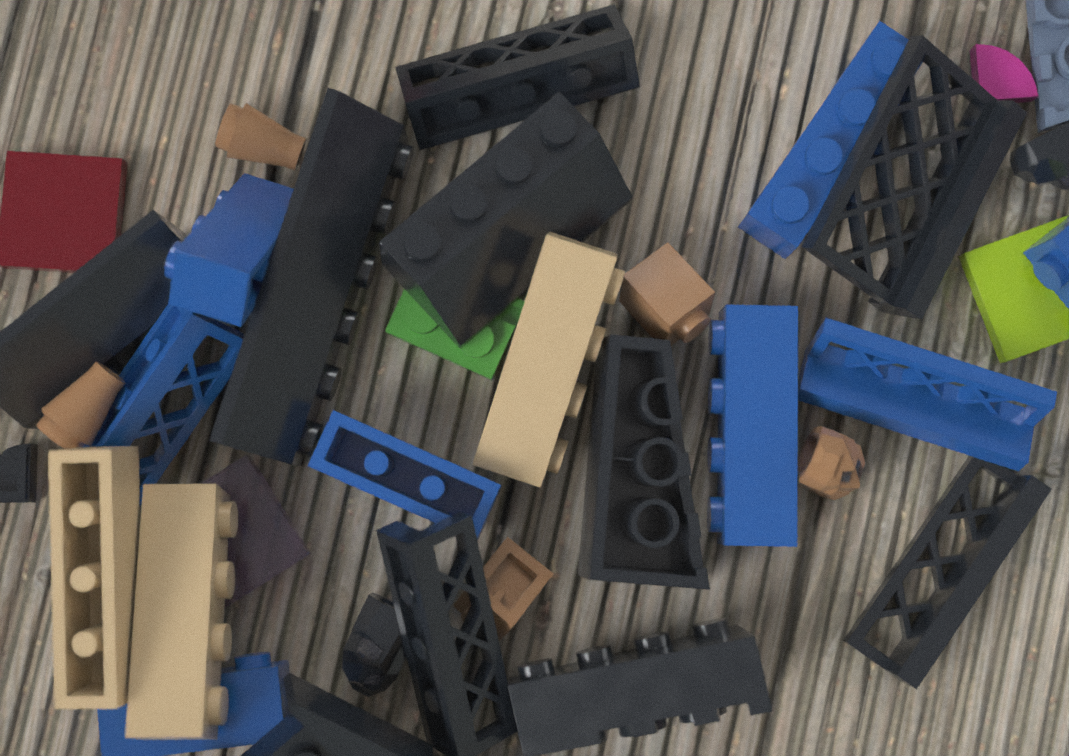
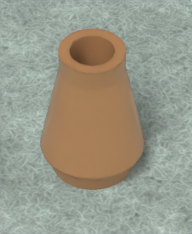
[215,103,307,171]
[36,361,126,449]

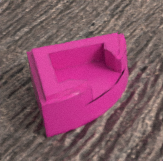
[969,44,1038,103]

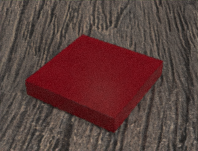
[0,151,128,273]

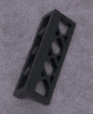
[395,4,640,151]
[843,456,1052,689]
[376,511,518,756]

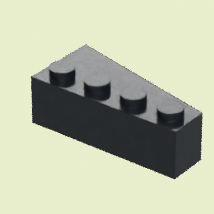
[578,334,710,590]
[508,618,773,756]

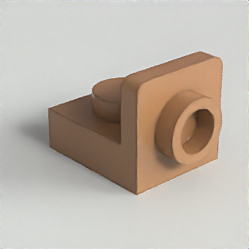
[454,536,554,642]

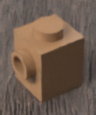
[619,242,715,346]

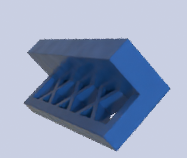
[83,303,245,506]
[798,318,1057,472]

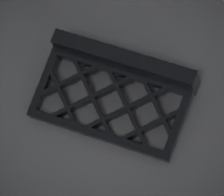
[802,35,1027,320]

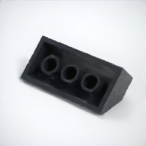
[379,92,633,349]
[0,209,187,430]

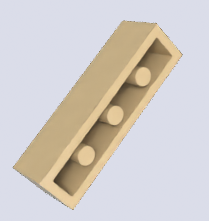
[472,232,625,488]
[48,446,140,709]
[125,483,238,740]

